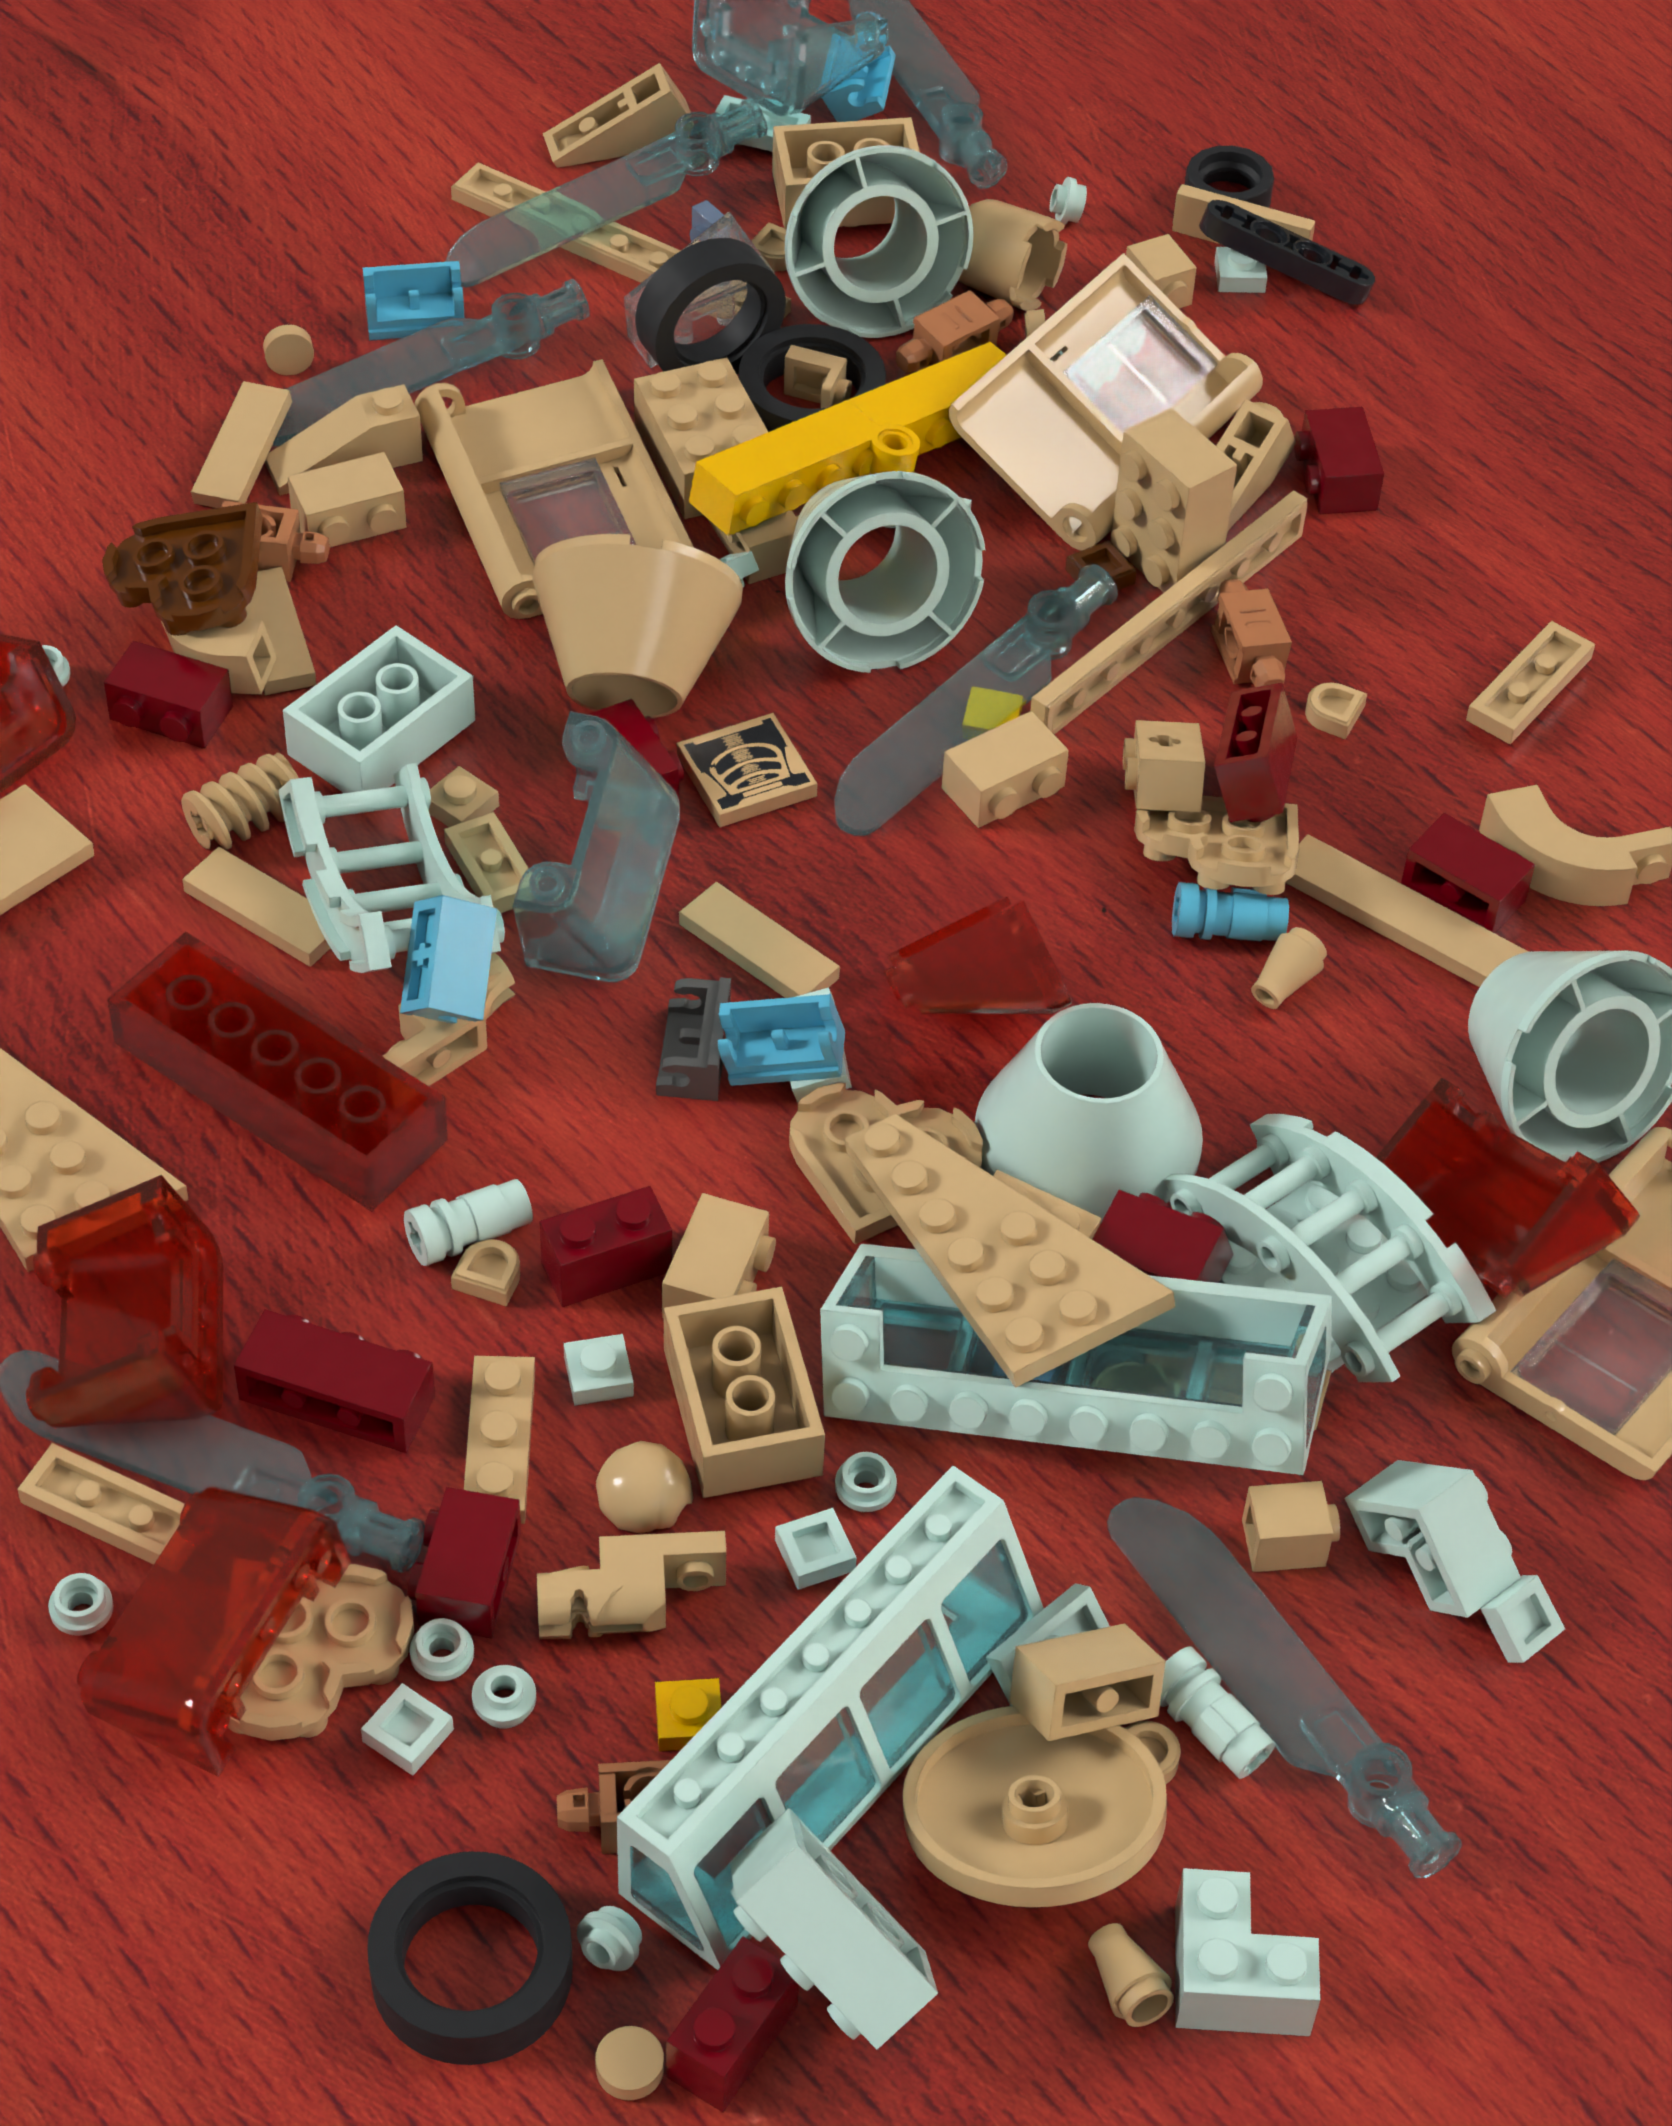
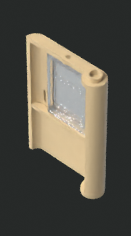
[949,253,1263,551]
[415,359,694,619]
[1452,1127,1672,1480]

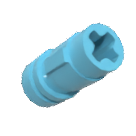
[1172,882,1289,942]

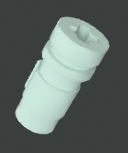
[404,1179,533,1266]
[1160,1646,1276,1779]

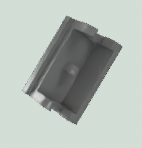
[656,977,731,1101]

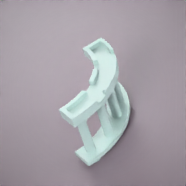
[278,763,505,973]
[1163,1114,1496,1382]

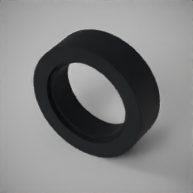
[635,238,786,374]
[739,324,886,432]
[367,1851,573,2065]

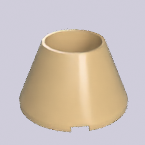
[532,534,743,718]

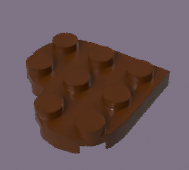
[102,502,263,636]

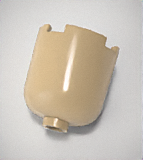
[959,199,1067,311]

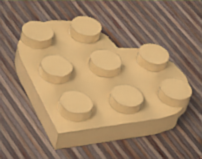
[1134,796,1299,895]
[789,1083,983,1244]
[214,1558,415,1741]

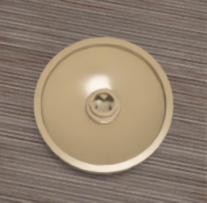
[903,1706,1167,1907]

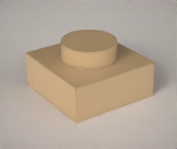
[428,766,499,827]

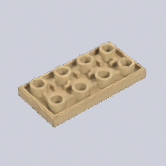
[0,784,94,915]

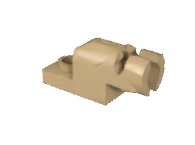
[381,953,515,1106]
[537,1531,726,1640]

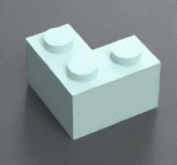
[1345,1460,1521,1618]
[1175,1868,1320,2036]

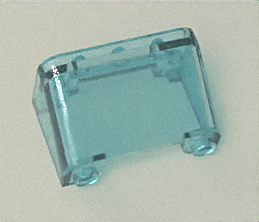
[692,0,889,116]
[513,711,680,982]

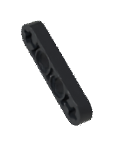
[1199,200,1375,305]

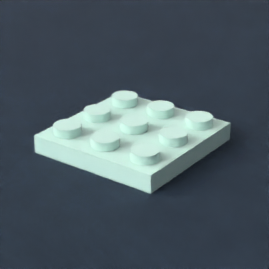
[1219,1181,1428,1372]

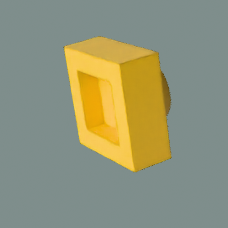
[655,1678,721,1751]

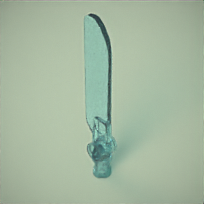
[848,0,1008,189]
[445,98,768,288]
[226,279,590,446]
[834,564,1118,836]
[0,1350,425,1573]
[1107,1497,1462,1878]

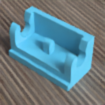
[818,29,896,122]
[363,261,466,340]
[400,895,497,1023]
[718,994,845,1086]

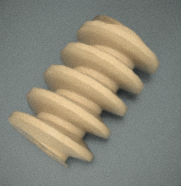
[181,753,299,850]

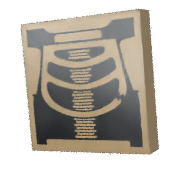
[677,713,817,827]

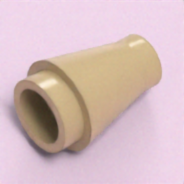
[1251,927,1327,1009]
[1088,1923,1174,2027]

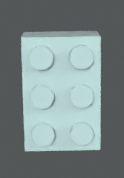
[283,625,475,793]
[730,1808,938,2050]

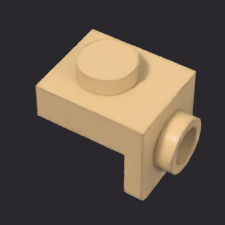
[784,345,852,408]

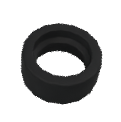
[1184,145,1274,208]

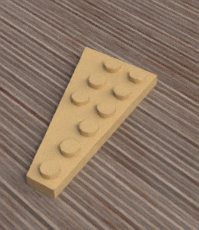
[0,1048,189,1272]
[844,1114,1175,1388]

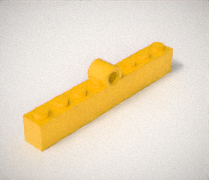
[689,342,1006,536]

